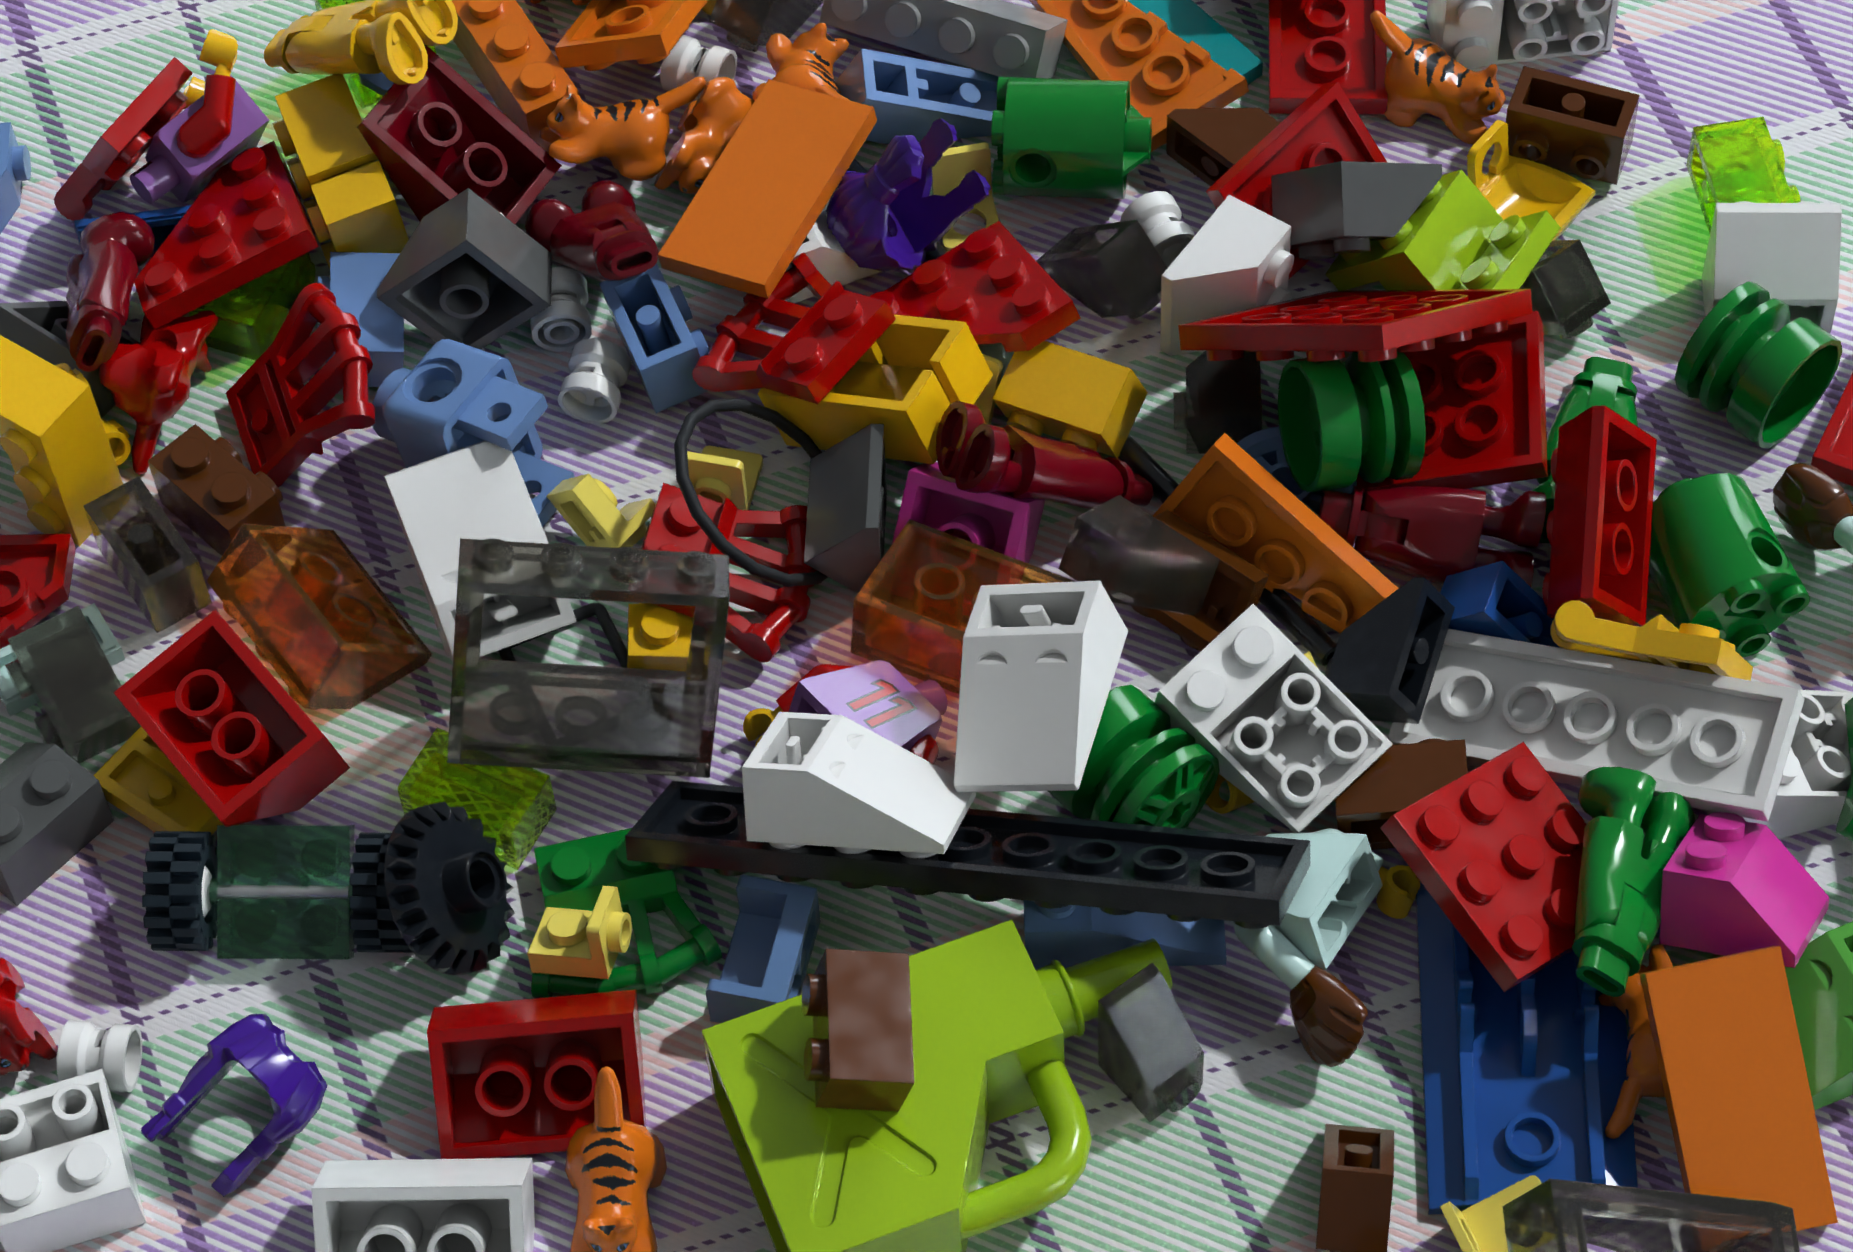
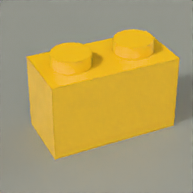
[992,341,1148,458]

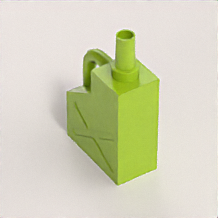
[702,919,1173,1252]

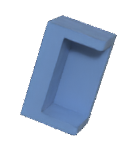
[706,875,821,1023]

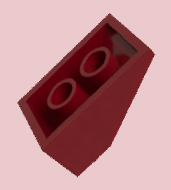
[357,45,562,224]

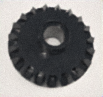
[384,801,515,975]

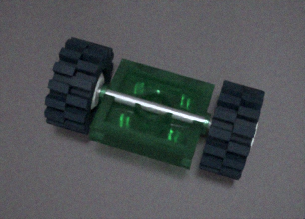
[142,824,413,959]

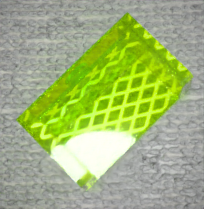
[398,727,557,870]

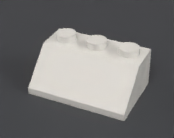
[311,1158,535,1252]

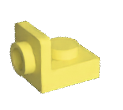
[546,474,655,553]
[527,886,632,979]

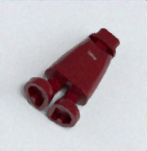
[525,180,659,281]
[66,212,155,372]
[936,401,1153,511]
[1318,486,1546,587]

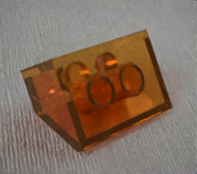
[851,519,1076,694]
[207,524,432,710]

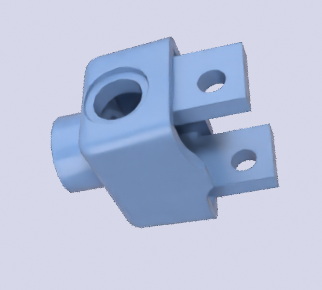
[372,339,575,527]

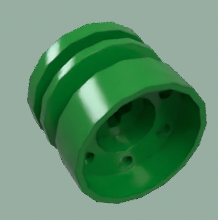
[1675,281,1842,449]
[1278,352,1426,493]
[1048,685,1220,829]

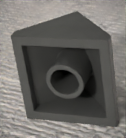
[804,424,887,600]

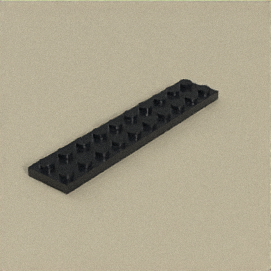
[625,781,1310,929]

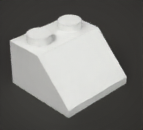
[1160,195,1294,356]

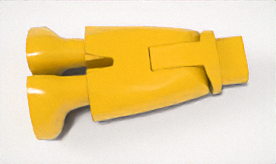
[264,0,458,85]

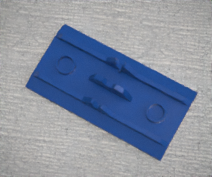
[1416,881,1640,1217]

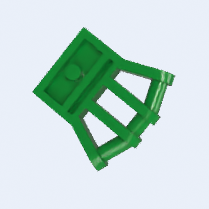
[531,828,722,998]

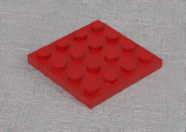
[1178,289,1533,362]

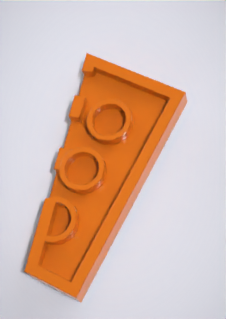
[1029,0,1249,152]
[1150,433,1399,633]

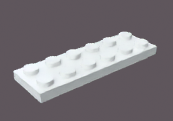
[1388,629,1804,822]

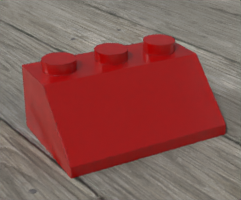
[1542,405,1657,627]
[113,609,350,827]
[427,989,646,1159]

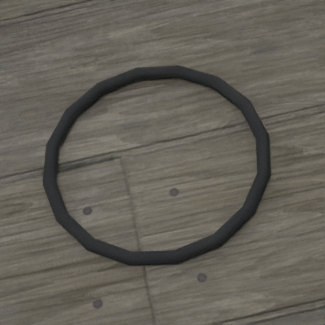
[674,399,828,587]

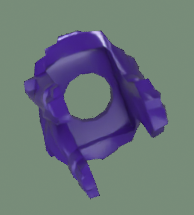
[826,118,991,272]
[141,1014,327,1197]

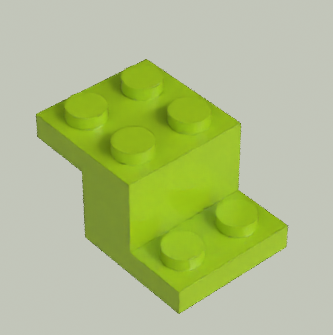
[1325,169,1561,291]

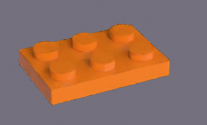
[554,0,708,71]

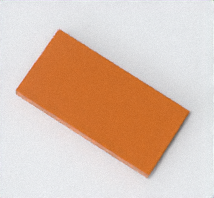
[658,79,877,299]
[1639,946,1838,1251]

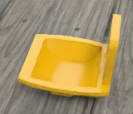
[1467,120,1595,245]

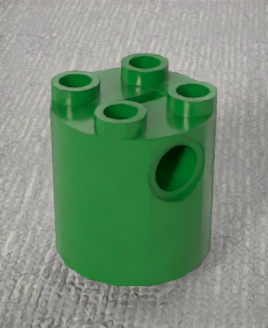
[991,77,1152,199]
[1649,473,1810,657]

